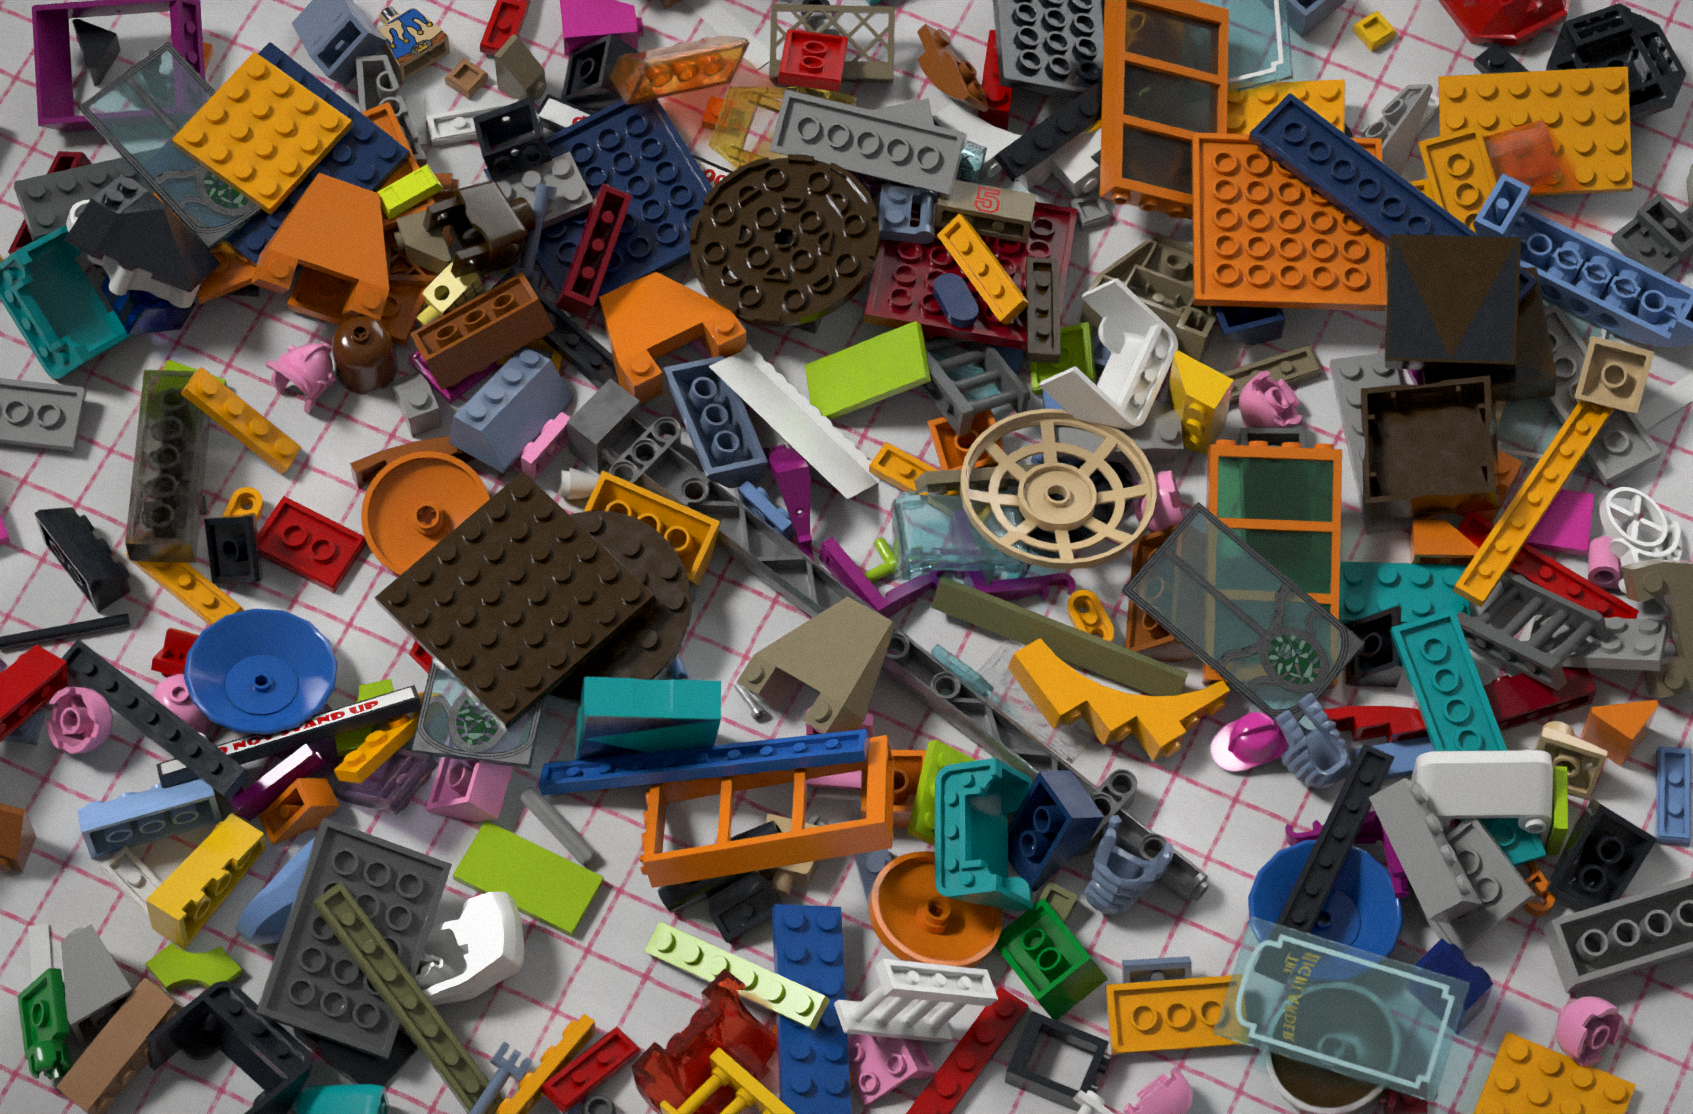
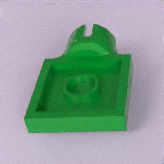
[17,968,71,1080]

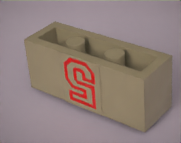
[934,180,1037,244]

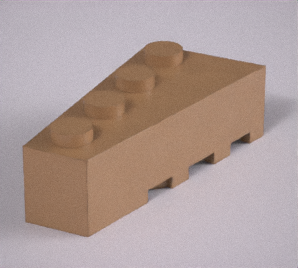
[56,977,185,1114]

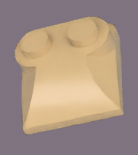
[1574,336,1654,415]
[1534,721,1608,799]

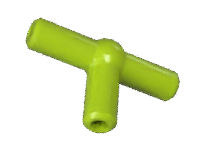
[863,537,925,583]

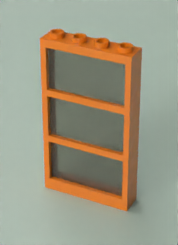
[1100,0,1229,220]

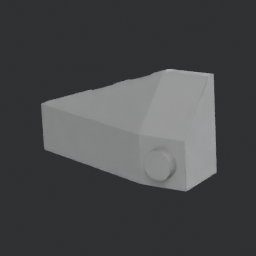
[1360,84,1433,176]
[1054,401,1184,463]

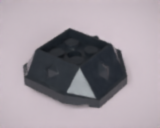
[1546,3,1687,122]

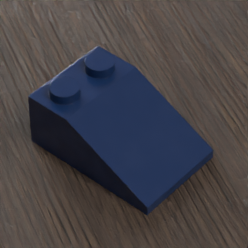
[1008,770,1104,892]

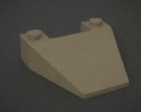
[1080,233,1216,362]
[1621,559,1693,699]
[737,596,896,734]

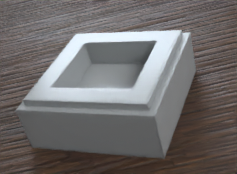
[1069,191,1111,231]

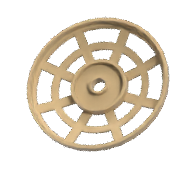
[960,409,1157,569]

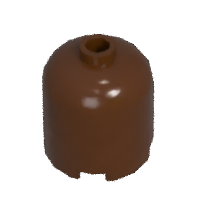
[332,315,398,395]

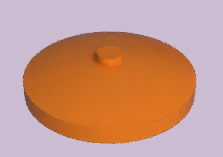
[361,451,490,576]
[868,851,1003,968]

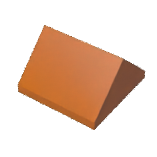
[927,410,1004,470]
[1581,700,1658,767]

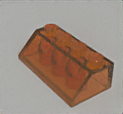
[610,35,750,105]

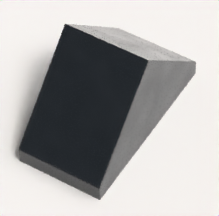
[72,19,121,86]

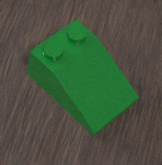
[995,898,1108,1020]

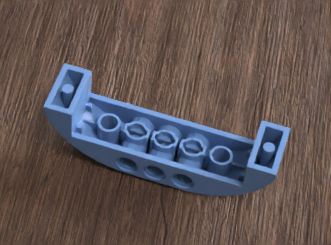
[1473,173,1693,347]

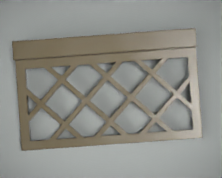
[769,4,895,83]

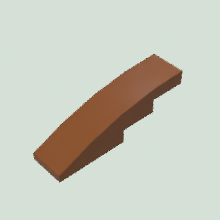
[350,436,476,488]

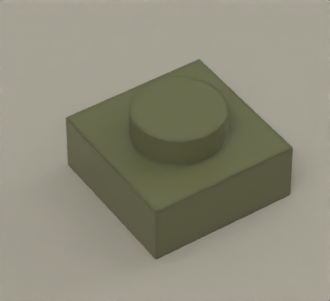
[1037,881,1080,925]

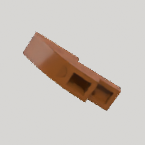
[917,23,989,112]

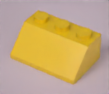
[1166,350,1234,455]

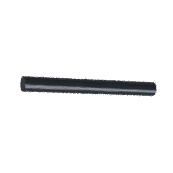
[0,613,130,650]

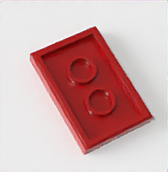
[777,29,848,92]
[258,496,367,594]

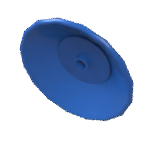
[184,608,338,735]
[1248,840,1404,983]

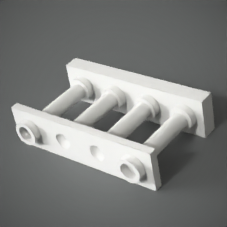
[834,959,998,1043]

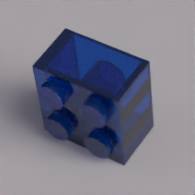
[100,274,196,335]
[1406,938,1494,1035]

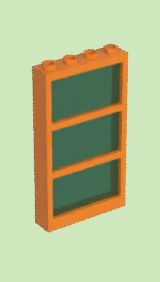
[1202,439,1342,689]

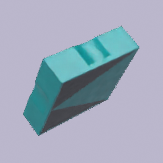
[575,677,721,760]

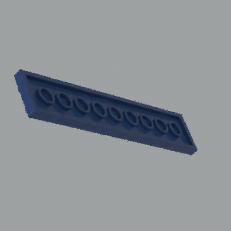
[1249,93,1538,305]

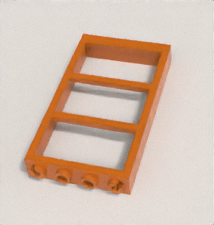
[639,735,895,888]

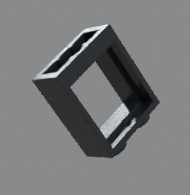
[473,97,552,181]
[1005,1011,1112,1112]

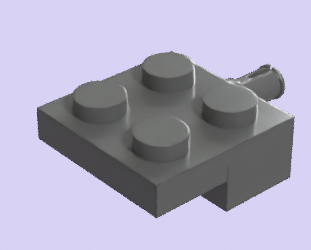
[1611,194,1693,276]

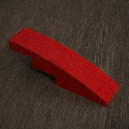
[1316,706,1428,743]

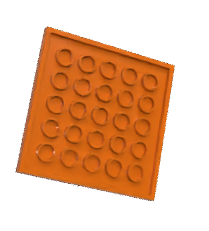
[1192,132,1387,311]

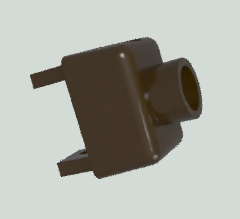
[422,181,536,278]

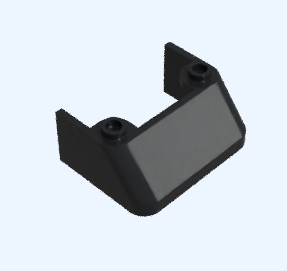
[146,981,312,1114]

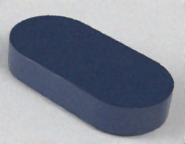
[933,273,979,328]

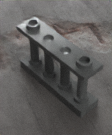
[919,336,1030,437]
[1457,571,1610,691]

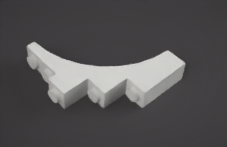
[932,100,1141,198]

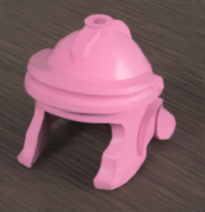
[266,343,336,414]

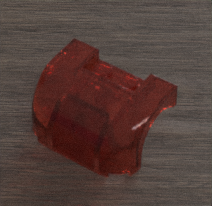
[631,969,778,1114]

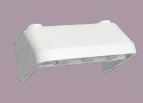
[1039,278,1178,430]
[1411,750,1553,847]

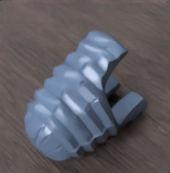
[1275,693,1351,789]
[1084,815,1174,915]

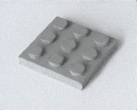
[1408,819,1536,958]

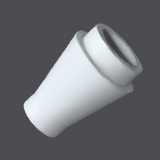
[559,468,600,500]

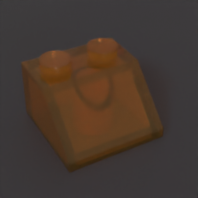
[1483,120,1561,188]

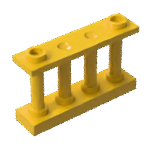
[659,1047,795,1114]

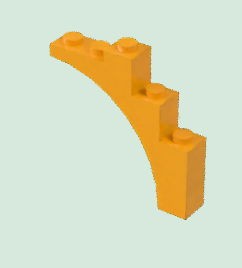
[1007,638,1230,761]

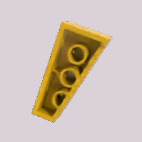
[146,813,267,950]

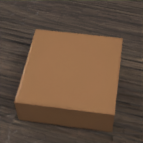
[445,58,489,100]

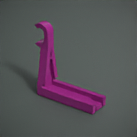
[763,443,816,562]
[948,511,1076,602]
[819,537,963,619]
[198,732,326,822]
[1285,811,1409,899]

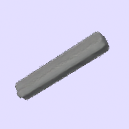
[520,787,596,866]

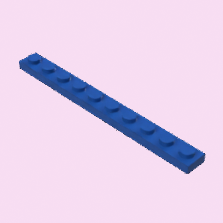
[538,729,870,795]

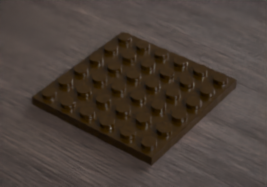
[375,471,656,730]

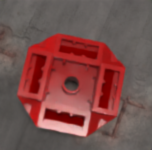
[1438,0,1571,46]

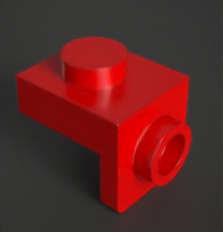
[151,628,199,678]

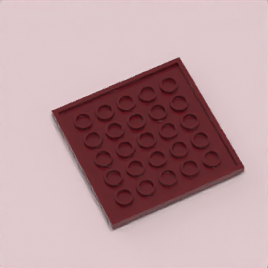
[864,181,1078,351]

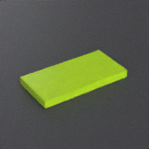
[804,321,931,420]
[453,820,604,937]

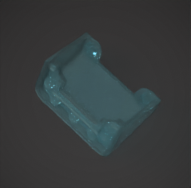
[891,491,1031,580]

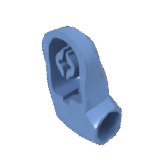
[236,837,315,945]

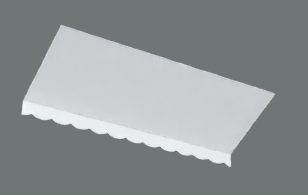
[708,343,881,500]

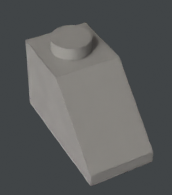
[389,371,442,437]

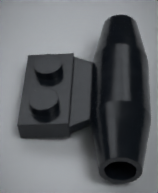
[657,820,783,943]

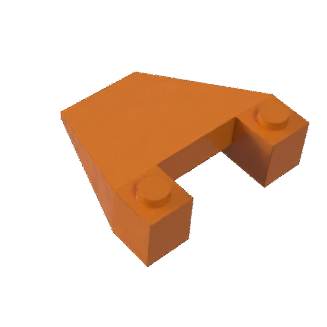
[251,173,390,320]
[599,271,746,405]

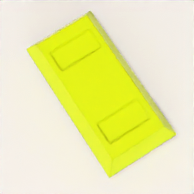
[376,164,444,220]

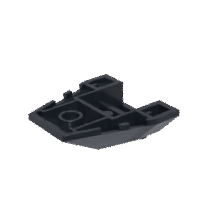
[65,175,221,292]

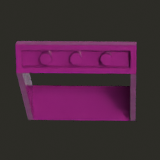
[32,0,207,132]

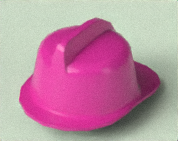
[1211,712,1288,772]

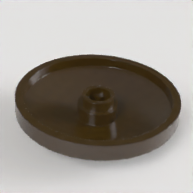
[1264,982,1403,1114]

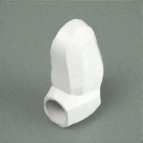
[414,892,524,1005]

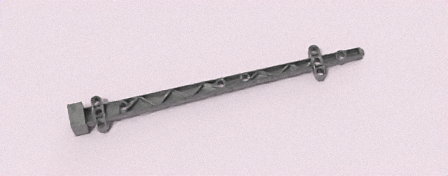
[567,379,1209,902]

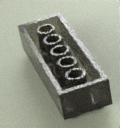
[125,370,210,563]

